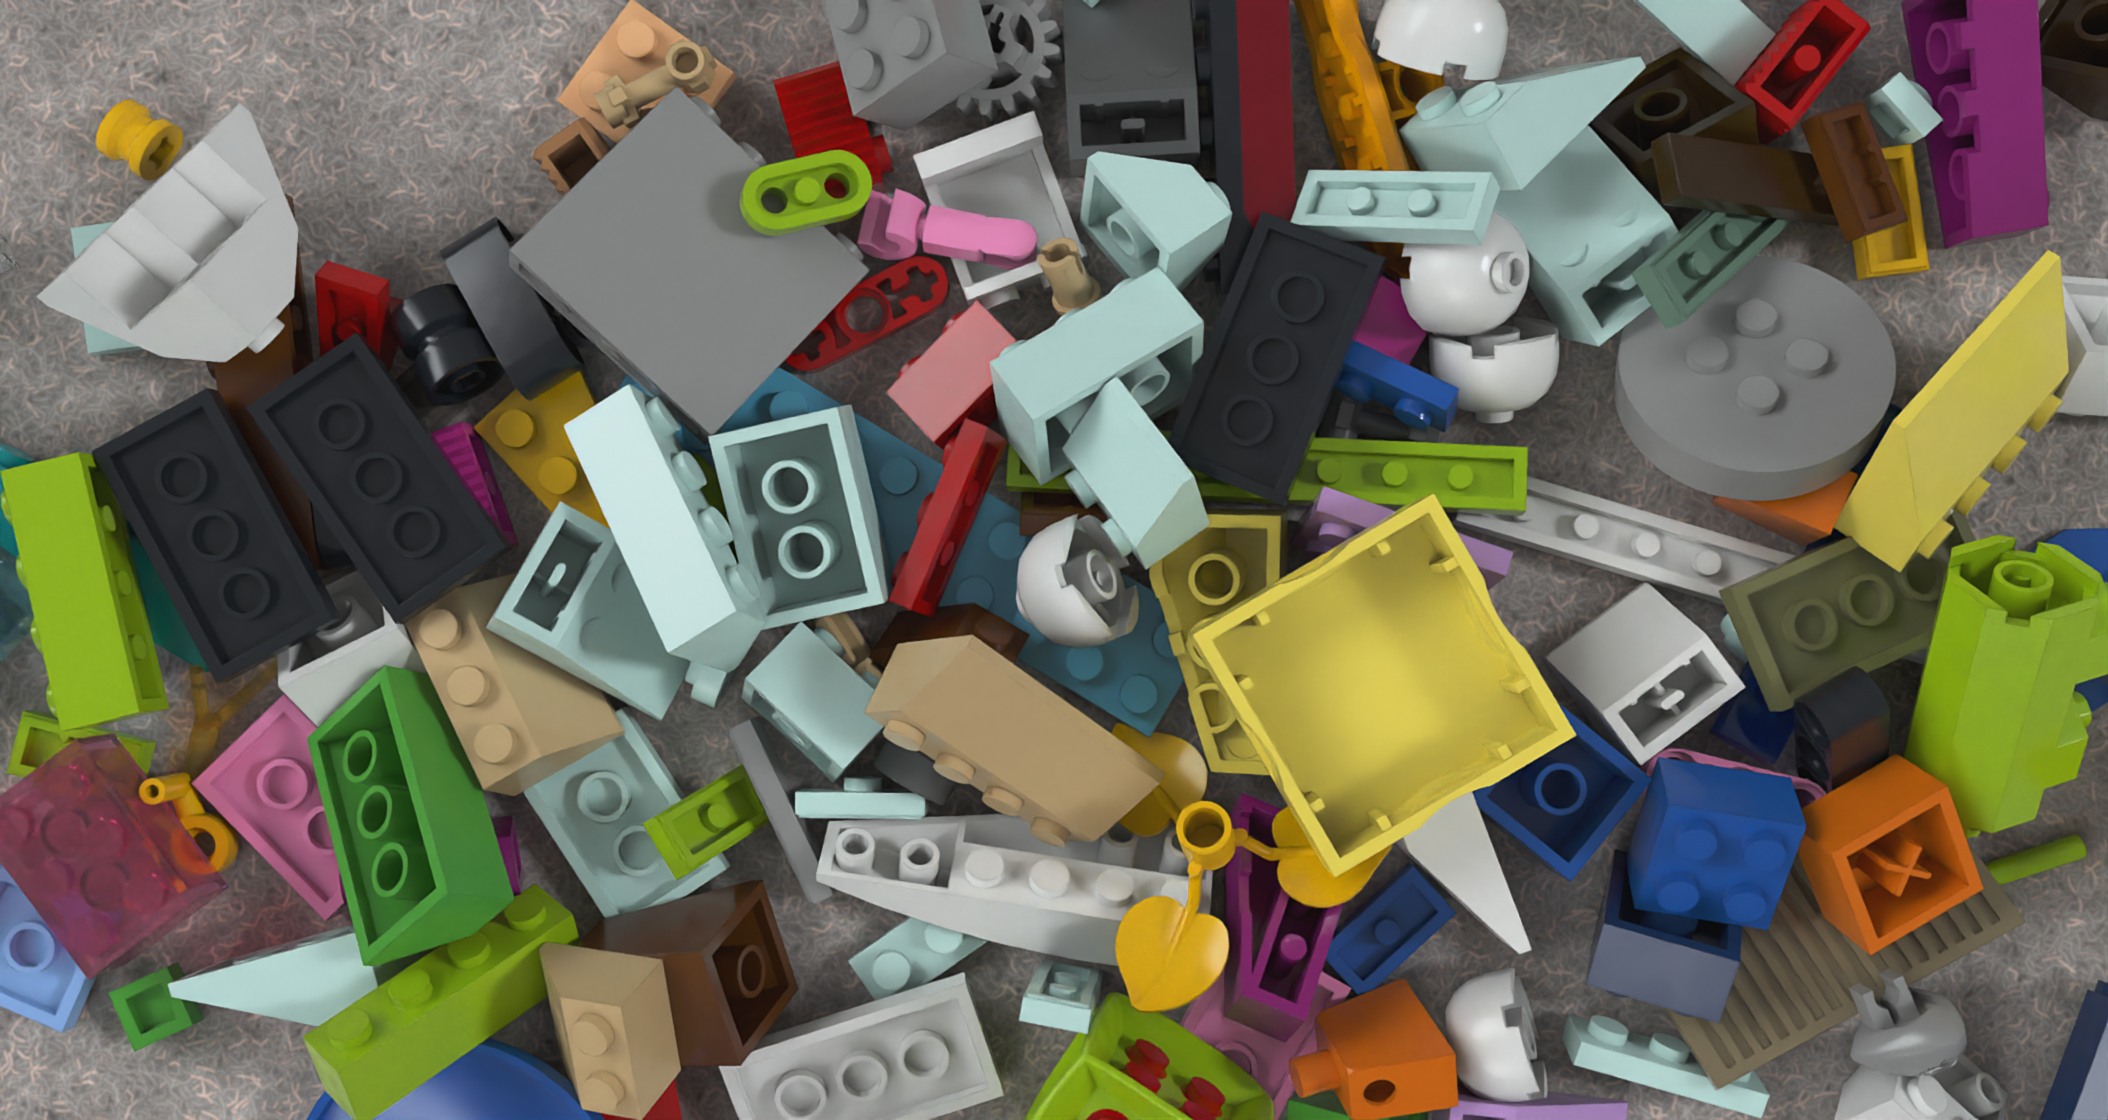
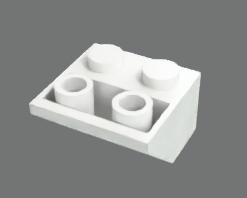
[1542,582,1746,766]
[1834,1054,2008,1120]

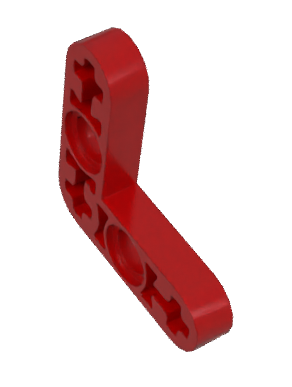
[785,255,950,374]

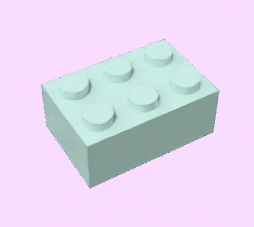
[990,266,1204,485]
[708,404,893,630]

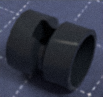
[388,283,505,406]

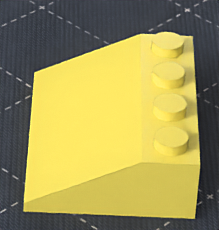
[1834,250,2069,573]

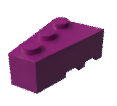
[1224,793,1344,1043]

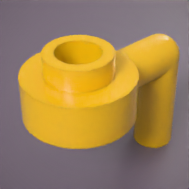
[139,772,239,879]

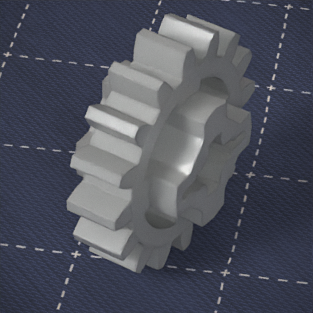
[948,0,1065,124]

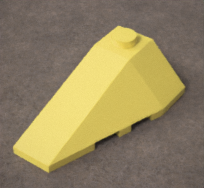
[1149,508,1288,775]

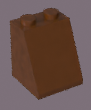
[577,880,799,1066]

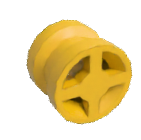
[96,99,183,181]

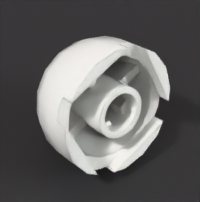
[1371,0,1508,80]
[1400,211,1530,337]
[1429,317,1559,423]
[1016,514,1139,649]
[1440,968,1548,1102]

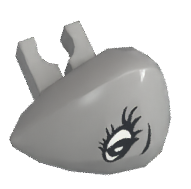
[1849,969,1967,1076]

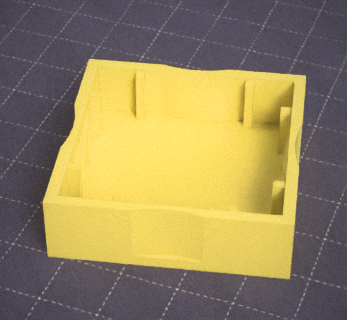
[1187,493,1576,877]

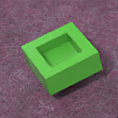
[108,962,204,1052]

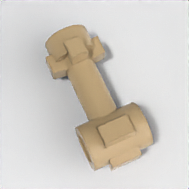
[594,39,718,129]

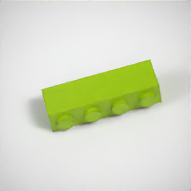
[0,452,170,732]
[303,883,580,1120]

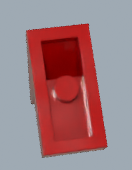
[314,260,403,372]

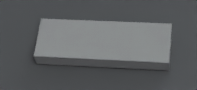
[728,716,837,905]

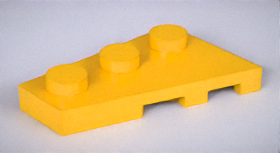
[473,370,610,528]

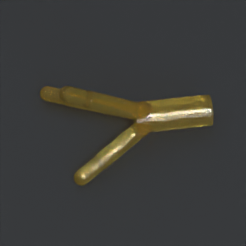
[182,658,278,778]

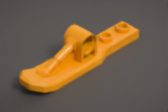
[1293,0,1445,280]

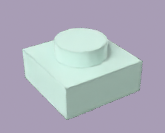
[1859,72,1943,146]

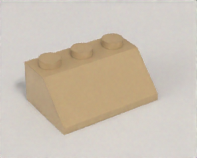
[405,573,626,796]

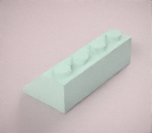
[564,384,766,673]

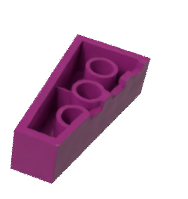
[1901,0,2050,249]

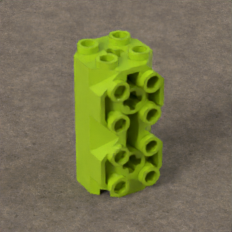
[1902,534,2108,838]

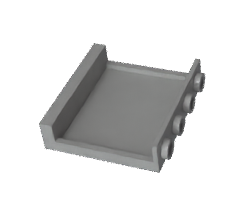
[508,86,869,445]

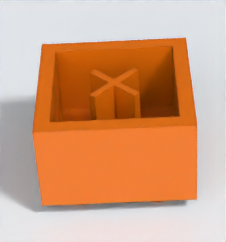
[1797,754,1984,956]

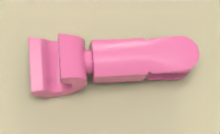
[857,188,1037,270]

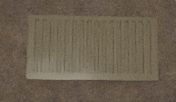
[1664,839,2026,1091]

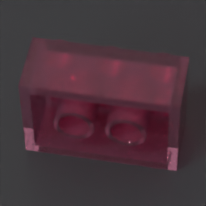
[0,733,229,980]

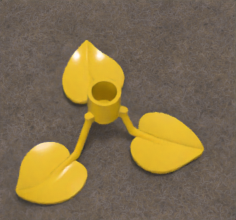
[1111,723,1392,1013]

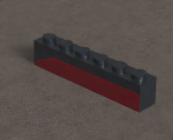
[1192,0,1296,295]

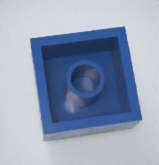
[1472,702,1653,882]
[1625,757,1807,930]

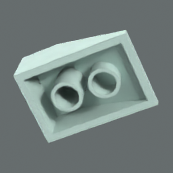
[1398,56,1646,191]
[168,924,419,1026]

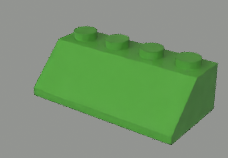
[307,665,515,966]

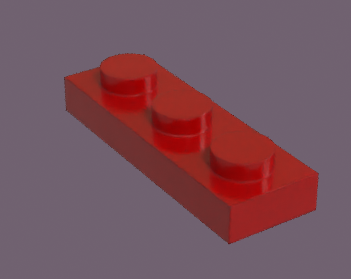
[888,418,1008,618]

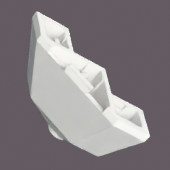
[36,103,298,363]

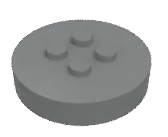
[1613,256,1896,501]

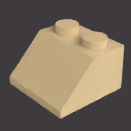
[539,942,681,1120]

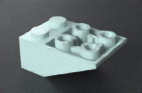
[1493,125,1679,347]
[485,501,692,721]

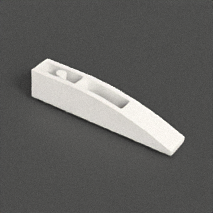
[816,814,1213,966]

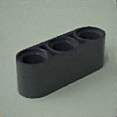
[440,216,585,401]
[1793,666,1890,794]

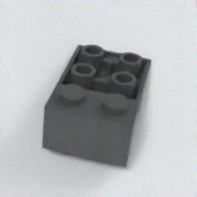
[1062,0,1200,177]

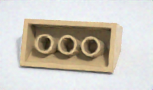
[864,635,1165,847]

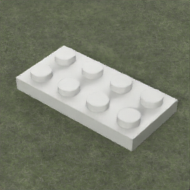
[718,972,1004,1120]

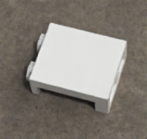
[913,111,1088,313]

